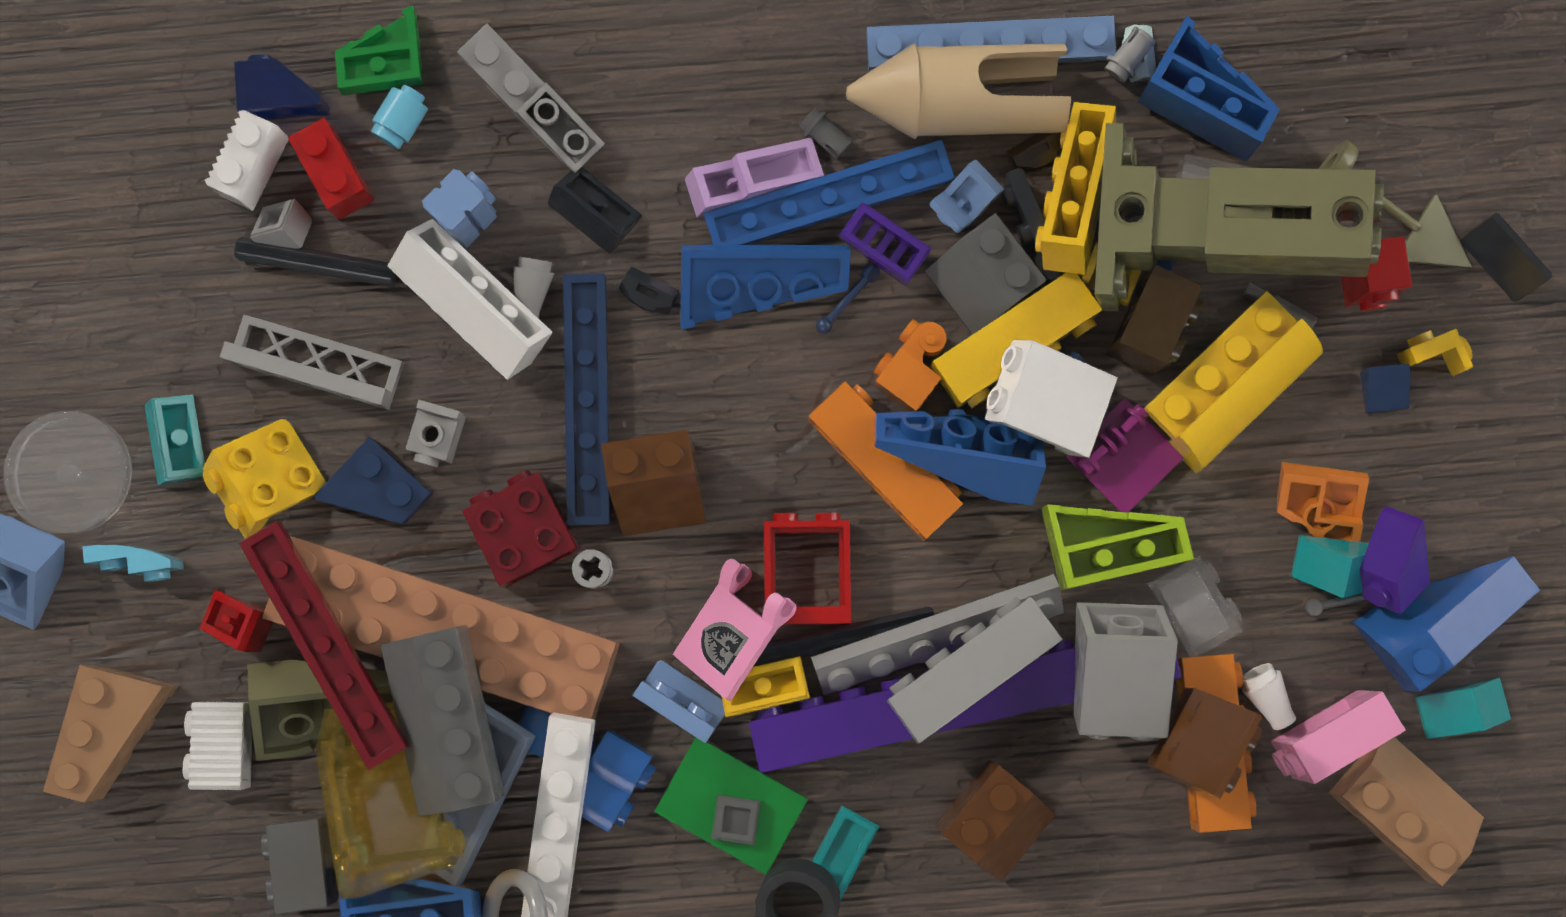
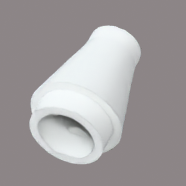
[1242,663,1296,730]

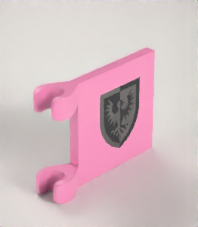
[673,559,796,701]

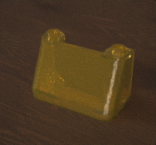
[316,702,465,900]

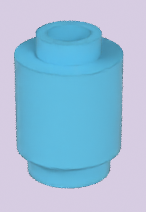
[370,85,428,150]

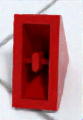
[199,589,273,652]

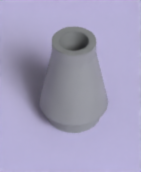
[513,257,555,319]

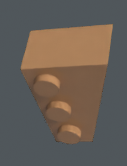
[43,665,178,803]

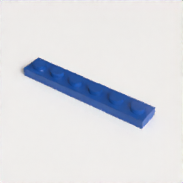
[703,139,955,245]

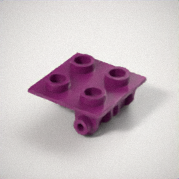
[1065,398,1184,513]

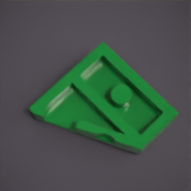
[335,6,424,96]

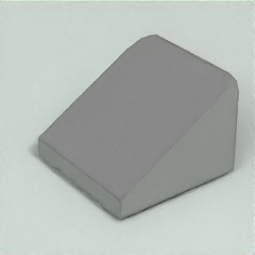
[250,199,312,249]

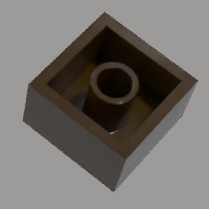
[1107,265,1204,376]

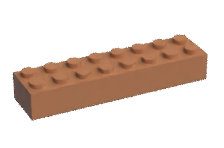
[262,536,621,720]

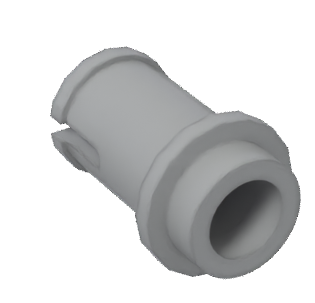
[1105,27,1156,83]

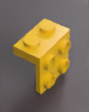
[202,419,326,539]

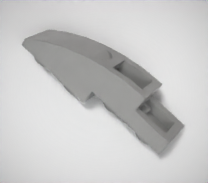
[457,23,605,173]

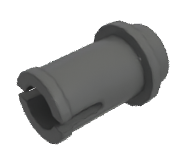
[799,108,853,160]

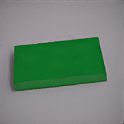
[654,737,808,875]

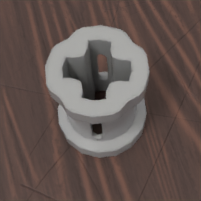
[572,549,614,589]

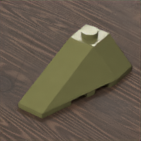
[247,660,397,761]

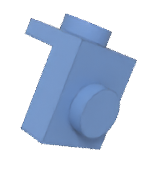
[929,159,1004,233]

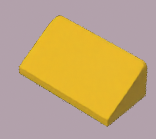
[721,656,810,718]

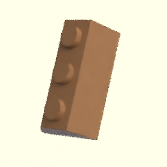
[1328,737,1484,887]

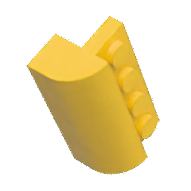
[1144,291,1323,473]

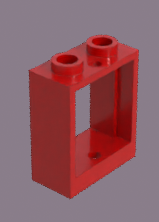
[764,513,851,625]

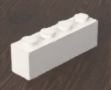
[387,219,553,380]

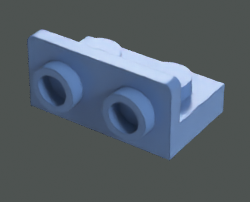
[632,660,725,743]

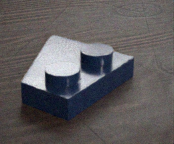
[314,437,433,525]

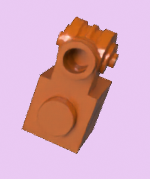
[873,319,946,412]

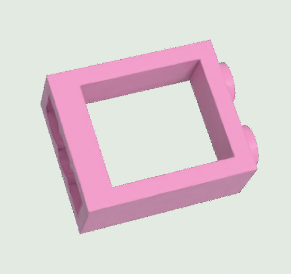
[1271,690,1406,784]

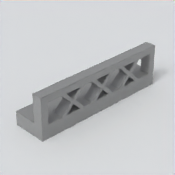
[220,315,404,410]

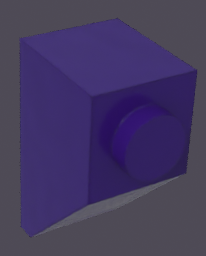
[1360,506,1430,614]

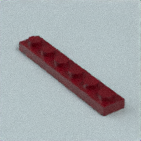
[239,521,410,770]

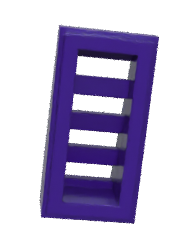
[839,202,932,287]

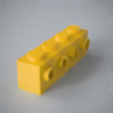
[1035,102,1116,275]
[930,272,1102,409]

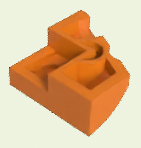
[1276,462,1369,542]

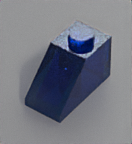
[234,54,330,120]

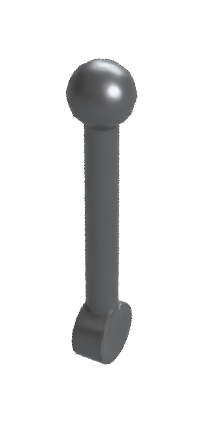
[1304,592,1365,616]

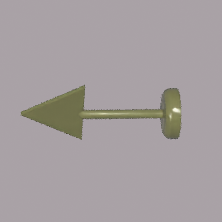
[1319,140,1472,268]

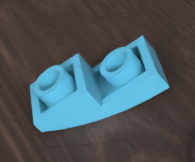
[82,545,184,582]

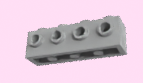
[887,596,1063,744]

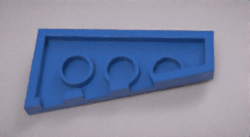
[680,245,851,330]

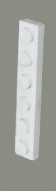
[521,712,595,917]

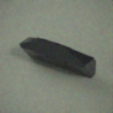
[619,267,679,314]

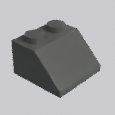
[925,213,1047,335]

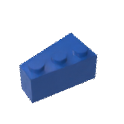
[1138,15,1280,162]
[337,863,482,917]

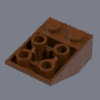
[1147,687,1263,799]

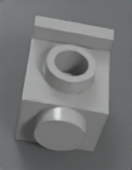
[405,400,466,468]

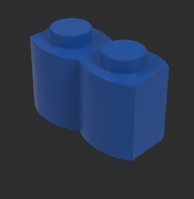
[582,729,656,832]

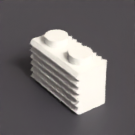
[205,110,289,211]
[183,702,252,790]

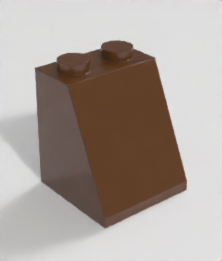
[601,429,706,537]
[935,760,1056,882]

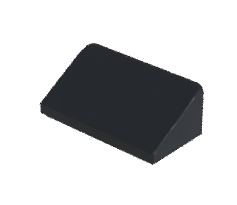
[548,167,642,253]
[1461,213,1553,302]

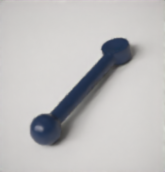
[816,264,880,334]

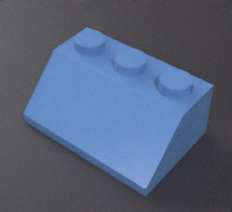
[0,513,65,630]

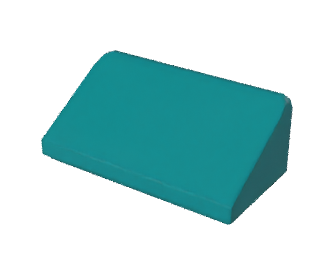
[145,394,205,485]

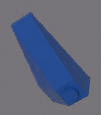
[875,408,1046,506]
[1352,556,1540,692]

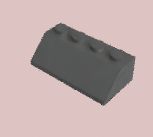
[380,625,505,816]

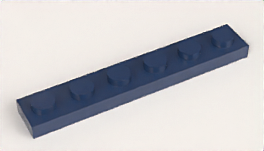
[563,273,611,526]

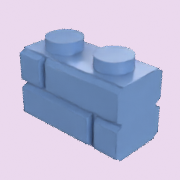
[422,169,497,248]

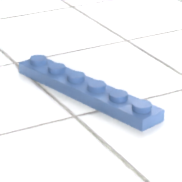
[866,16,1116,72]

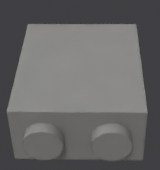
[1074,602,1178,741]

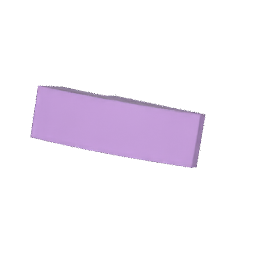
[685,137,824,218]

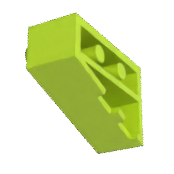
[1041,504,1194,590]

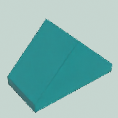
[1291,535,1369,598]
[1415,677,1511,739]

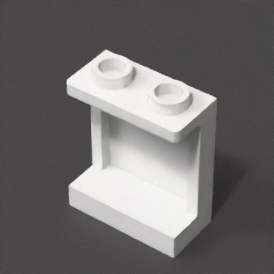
[985,340,1118,458]

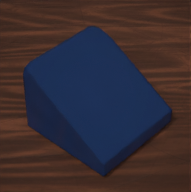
[1360,364,1411,413]

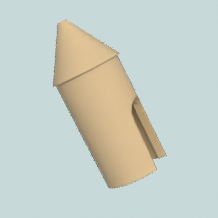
[846,43,1071,139]

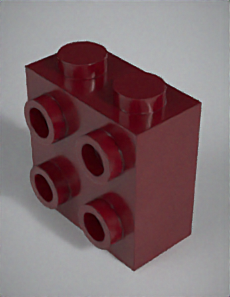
[462,470,581,588]

